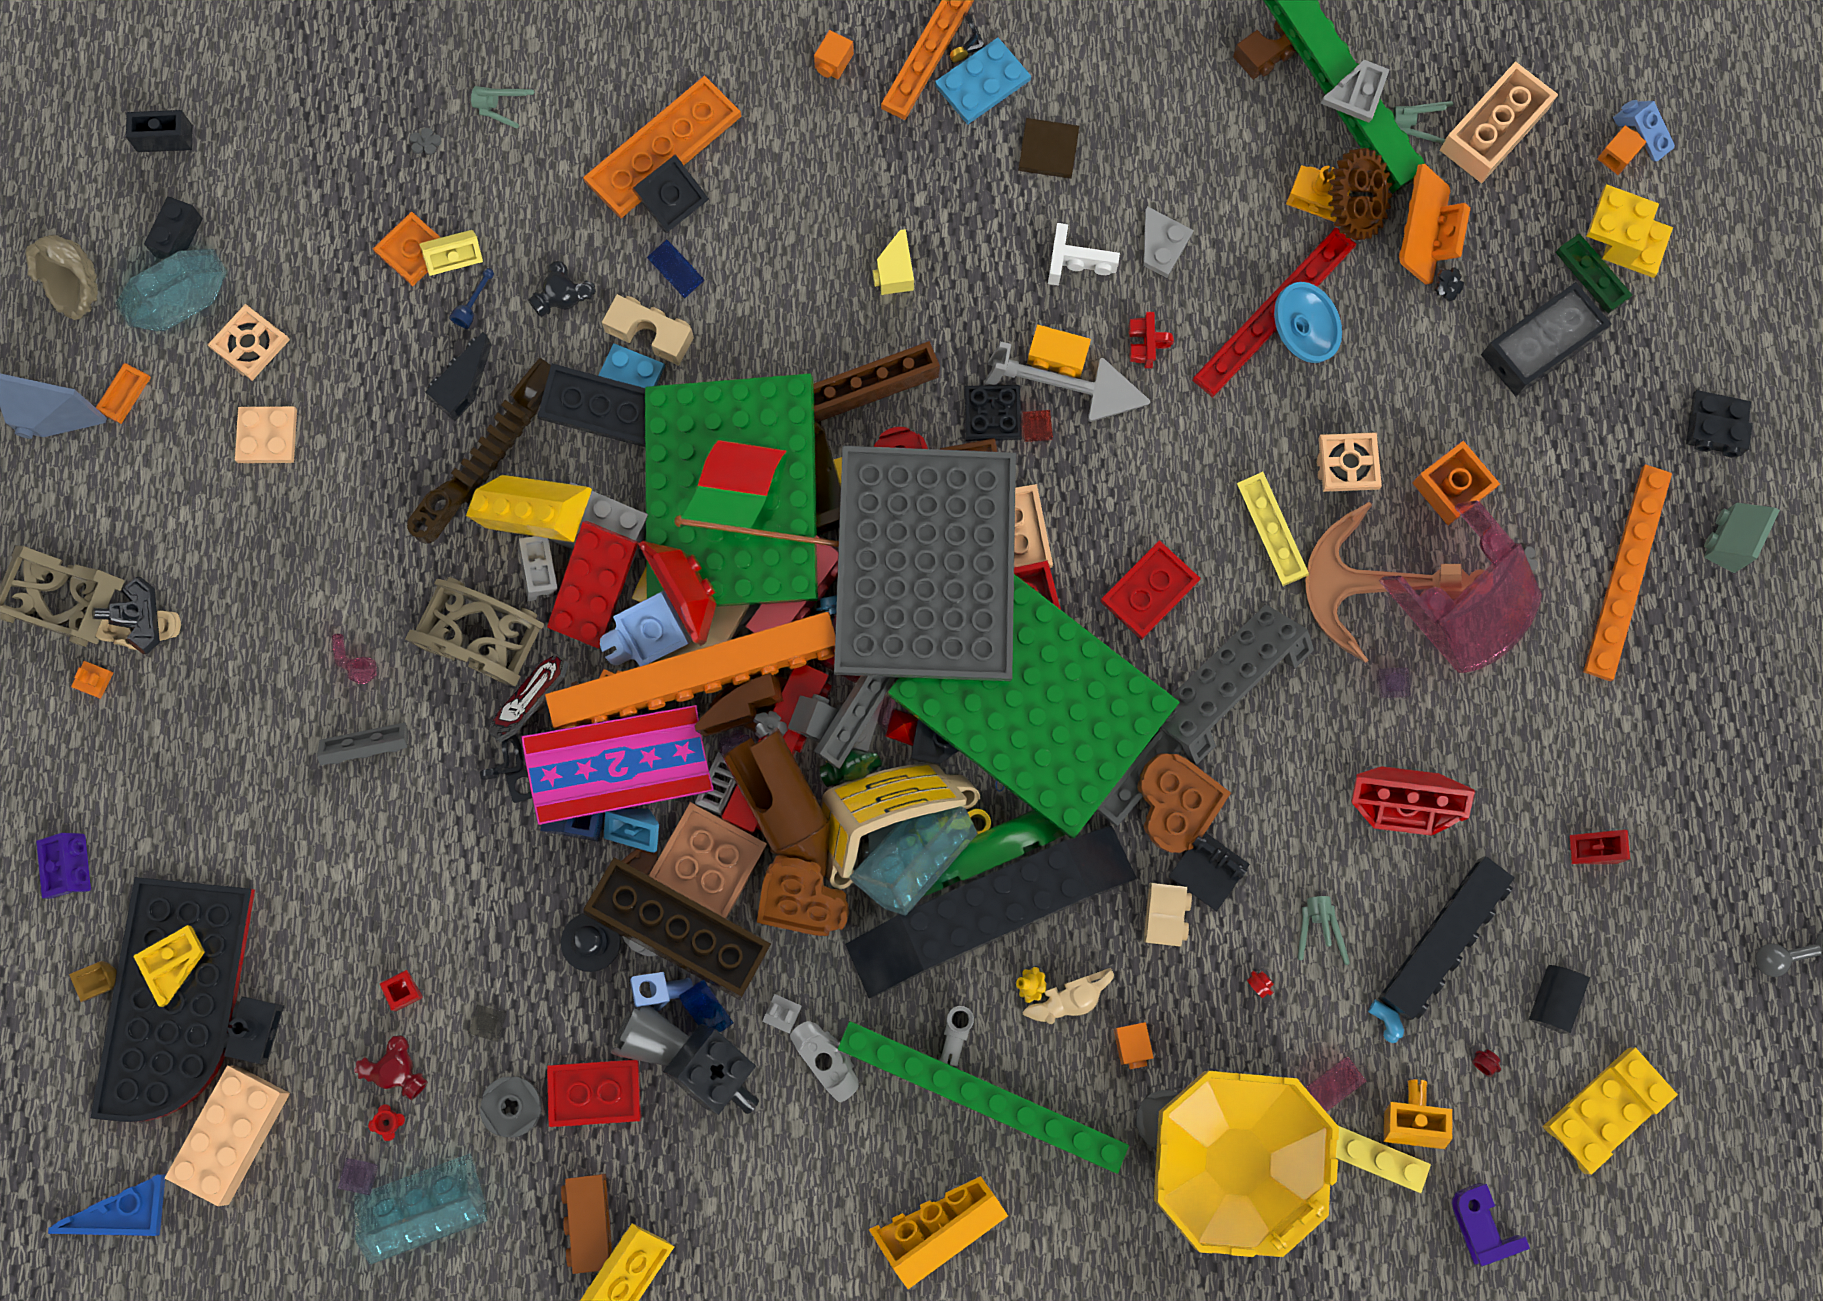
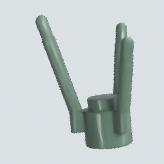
[471,86,535,128]
[1393,101,1453,144]
[1298,896,1350,965]

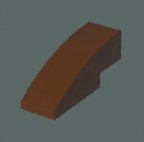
[695,673,784,737]

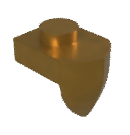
[69,961,117,1003]

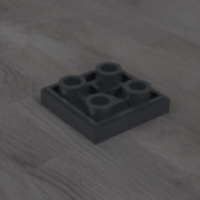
[964,385,1022,441]

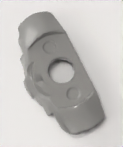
[790,1021,859,1102]

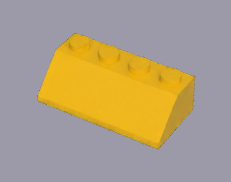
[466,475,592,542]

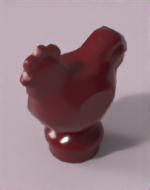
[354,1035,428,1100]

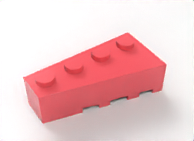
[746,535,839,633]

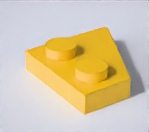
[134,925,205,1007]

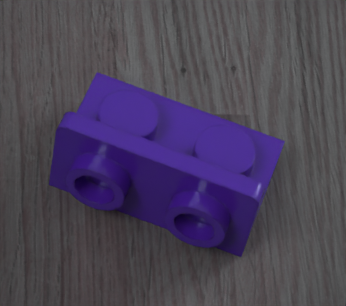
[36,833,91,899]

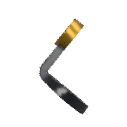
[950,13,984,63]

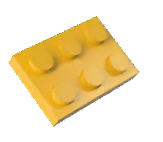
[580,1223,674,1301]

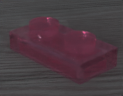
[1305,1056,1366,1112]

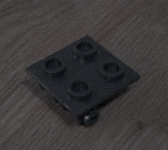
[1168,832,1250,912]

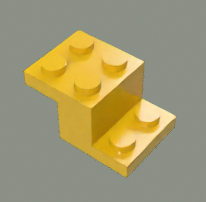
[1586,184,1673,278]

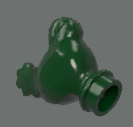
[820,750,882,788]

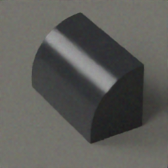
[1528,965,1590,1034]

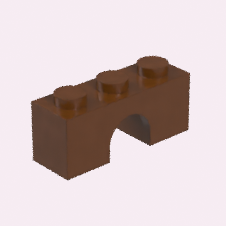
[1233,21,1296,80]

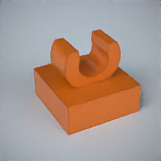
[71,661,113,699]

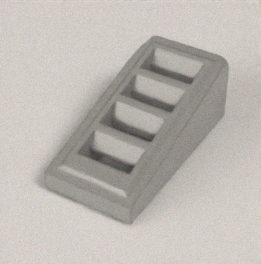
[695,752,737,816]

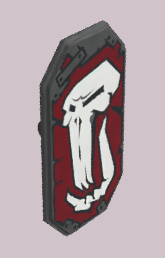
[488,654,569,742]

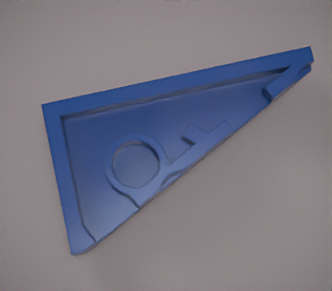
[48,1174,166,1236]

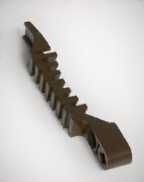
[407,358,551,544]

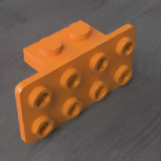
[1399,164,1470,285]

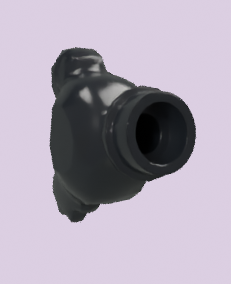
[528,261,596,318]

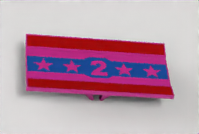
[521,705,714,825]

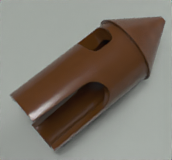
[723,727,830,877]

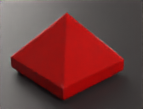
[885,710,918,746]

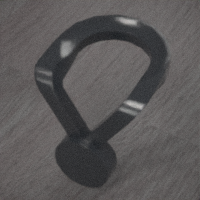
[480,735,523,780]

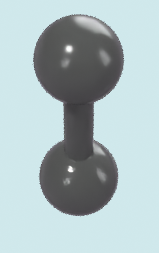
[1755,932,1823,977]

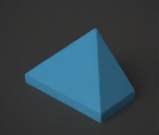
[604,808,659,853]

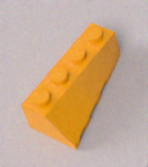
[869,1176,1008,1289]

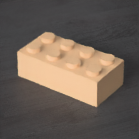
[1440,61,1558,183]
[165,1065,290,1206]

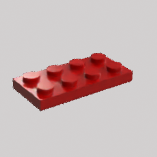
[547,521,639,649]

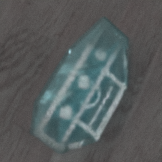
[115,249,227,331]

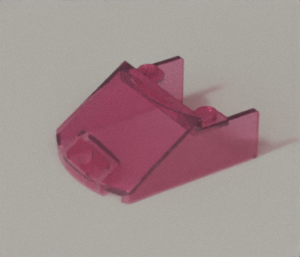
[1379,501,1542,673]

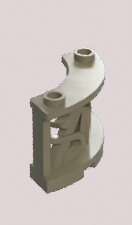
[0,546,125,647]
[405,577,544,686]

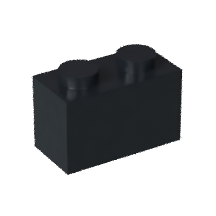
[126,110,193,152]
[144,196,203,266]

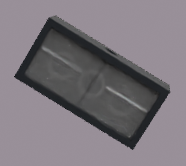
[1481,282,1611,397]

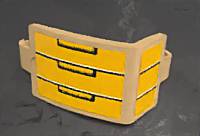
[821,763,980,889]

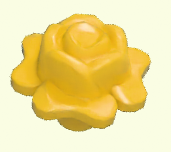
[1016,967,1046,1003]

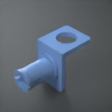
[630,972,693,1011]

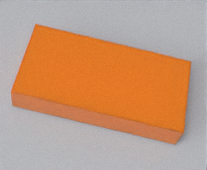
[96,363,151,424]

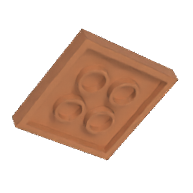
[649,802,768,919]

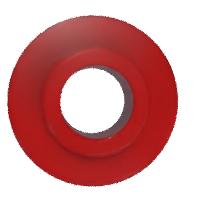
[1247,970,1274,998]

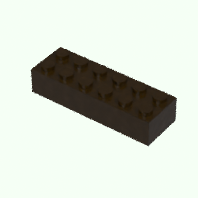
[583,857,771,1000]

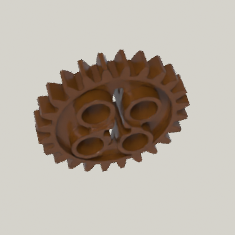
[1328,148,1392,240]

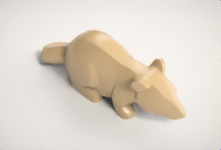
[1023,968,1114,1024]

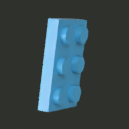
[935,38,1031,125]
[598,343,665,388]

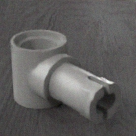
[939,1006,974,1067]

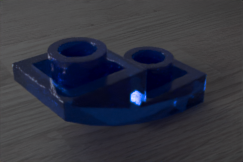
[647,239,705,299]

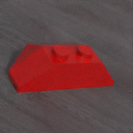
[638,541,717,646]
[1351,766,1475,836]

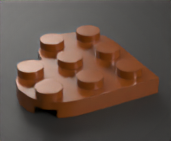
[1137,753,1231,853]
[757,855,849,936]

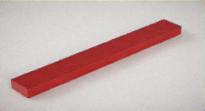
[1192,227,1357,398]

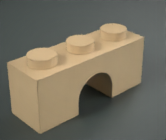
[602,294,694,366]

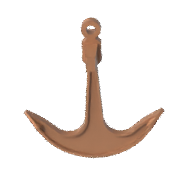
[1306,502,1492,663]

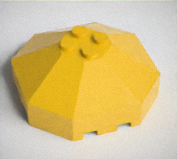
[1154,1071,1339,1257]

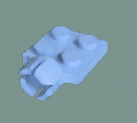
[600,590,692,666]

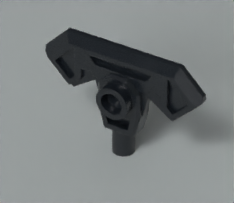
[92,576,160,654]

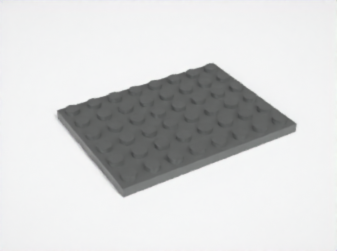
[834,446,1016,681]

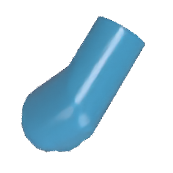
[1368,999,1404,1043]

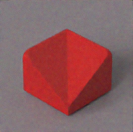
[379,970,423,1011]

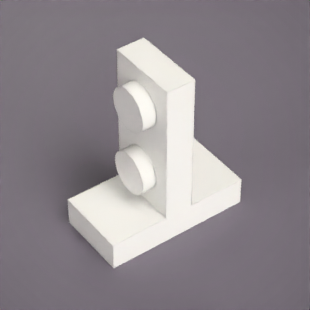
[1048,223,1120,286]

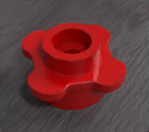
[368,1104,405,1141]

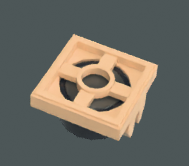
[208,304,290,381]
[1317,433,1382,492]

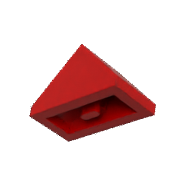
[1570,830,1630,864]

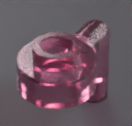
[332,633,377,684]

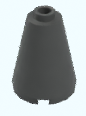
[610,1002,690,1066]

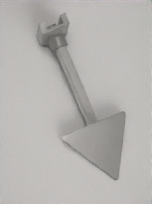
[984,341,1150,422]

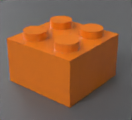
[1412,440,1500,526]

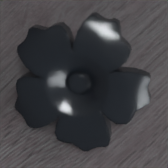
[1435,267,1464,302]

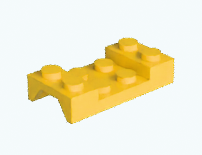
[1542,1048,1678,1175]

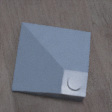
[0,373,107,439]

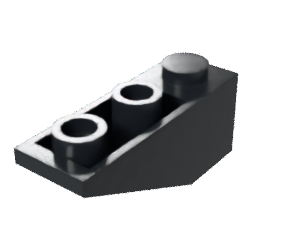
[425,332,492,421]

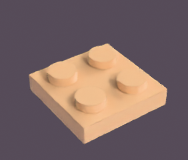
[235,407,297,463]

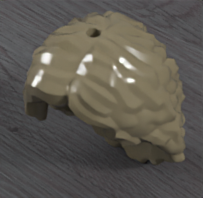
[25,234,98,320]

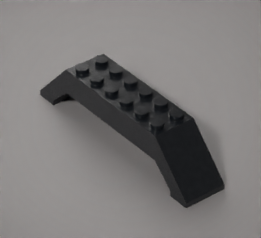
[845,826,1137,999]

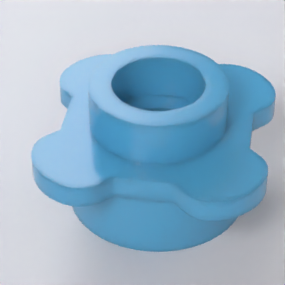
[816,596,837,615]

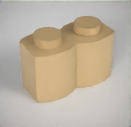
[1144,883,1192,946]

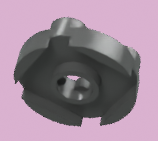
[480,1077,542,1138]

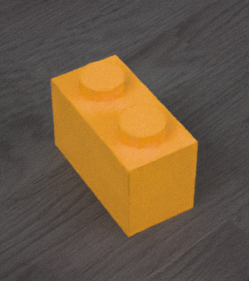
[1027,324,1091,378]

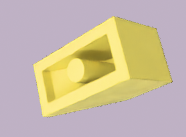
[872,229,914,295]

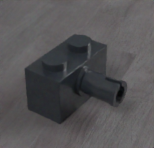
[223,996,284,1065]

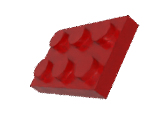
[1100,540,1201,640]
[547,1060,641,1127]

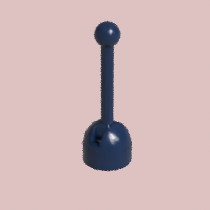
[449,268,494,329]

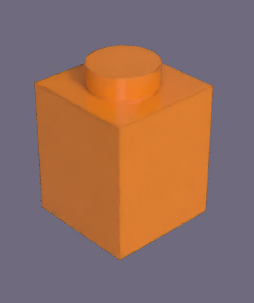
[814,30,854,79]
[1597,125,1647,176]
[1114,1022,1154,1069]

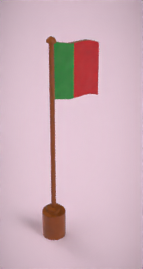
[674,440,839,547]

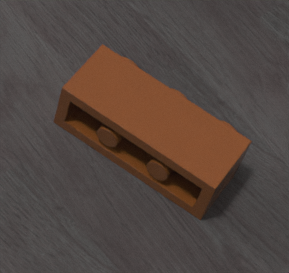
[561,1174,612,1274]

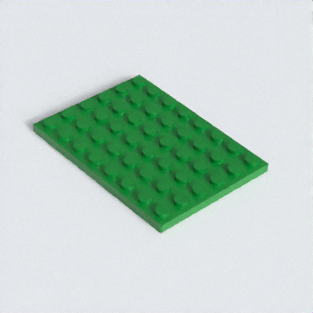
[645,373,818,607]
[887,574,1180,839]

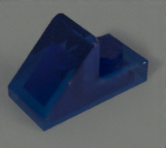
[678,979,734,1032]

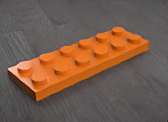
[583,75,742,219]

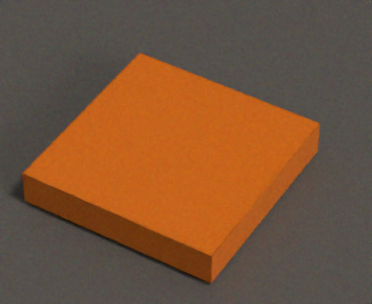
[373,212,441,286]

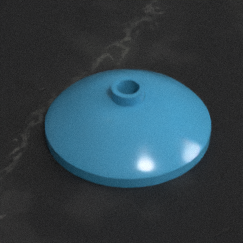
[1274,282,1342,363]

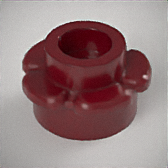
[1472,1049,1501,1077]

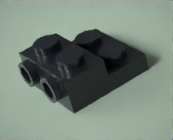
[1686,390,1753,458]

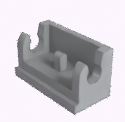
[518,536,557,602]

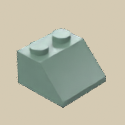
[1704,503,1780,573]

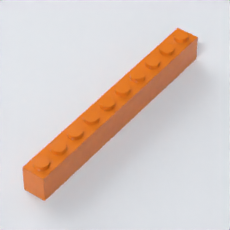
[545,612,836,730]

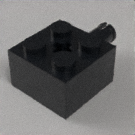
[663,1024,759,1115]

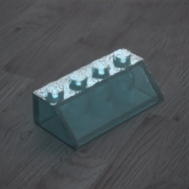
[850,806,978,916]
[354,1153,488,1265]

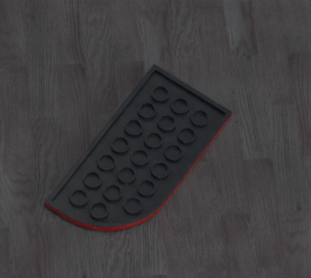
[90,877,255,1122]

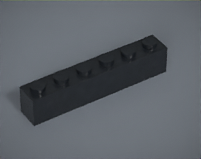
[1378,856,1515,1020]

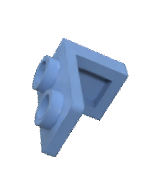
[1613,100,1675,161]

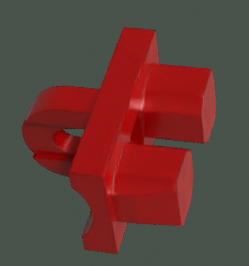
[1128,312,1174,368]

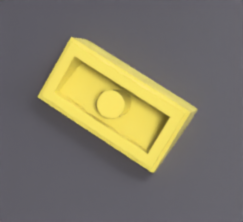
[419,230,483,276]

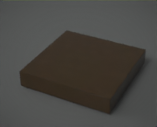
[1018,118,1080,179]

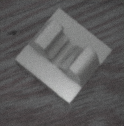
[762,994,802,1034]

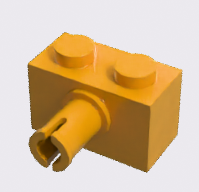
[1286,165,1350,222]
[1384,1079,1452,1149]

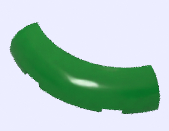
[908,810,1066,900]

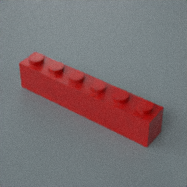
[721,665,832,836]

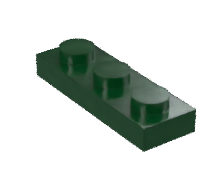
[1555,233,1633,314]

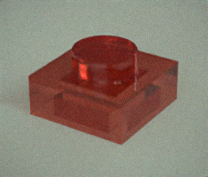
[1022,410,1053,442]

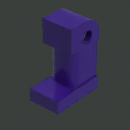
[1451,1183,1530,1266]

